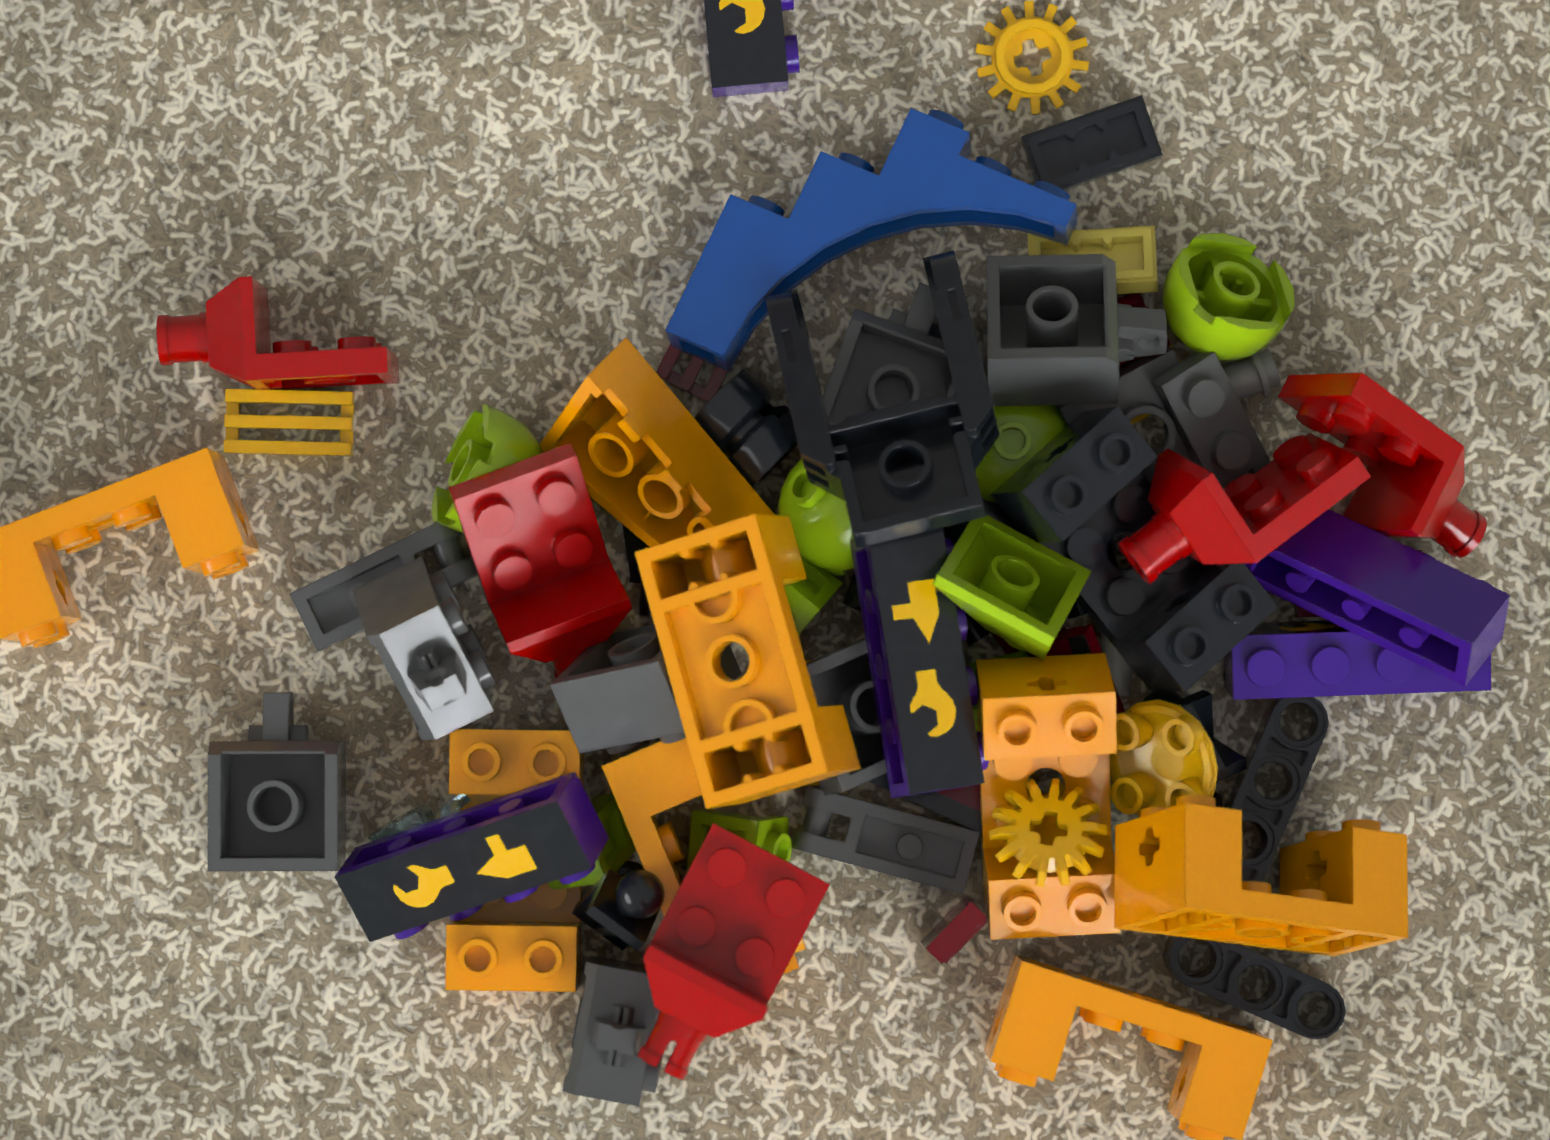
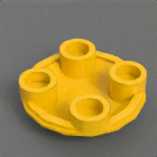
[1110,699,1218,817]

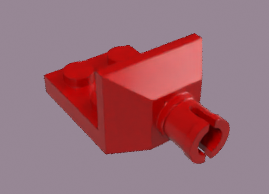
[156,276,400,390]
[1278,372,1487,558]
[1118,433,1371,584]
[448,443,632,678]
[637,822,830,1080]

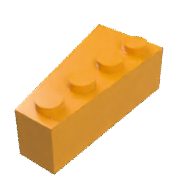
[539,337,775,547]

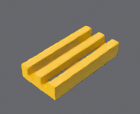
[223,389,355,457]

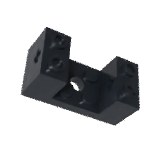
[990,406,1279,692]

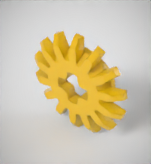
[975,1,1089,115]
[989,778,1107,887]

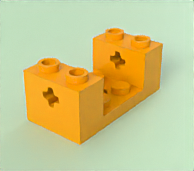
[0,448,260,649]
[634,513,861,809]
[976,653,1120,940]
[445,729,584,992]
[602,738,806,975]
[1114,795,1408,957]
[984,954,1273,1140]

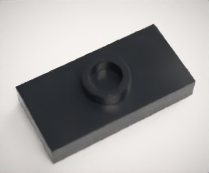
[1020,95,1163,191]

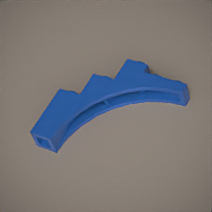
[665,108,1077,372]

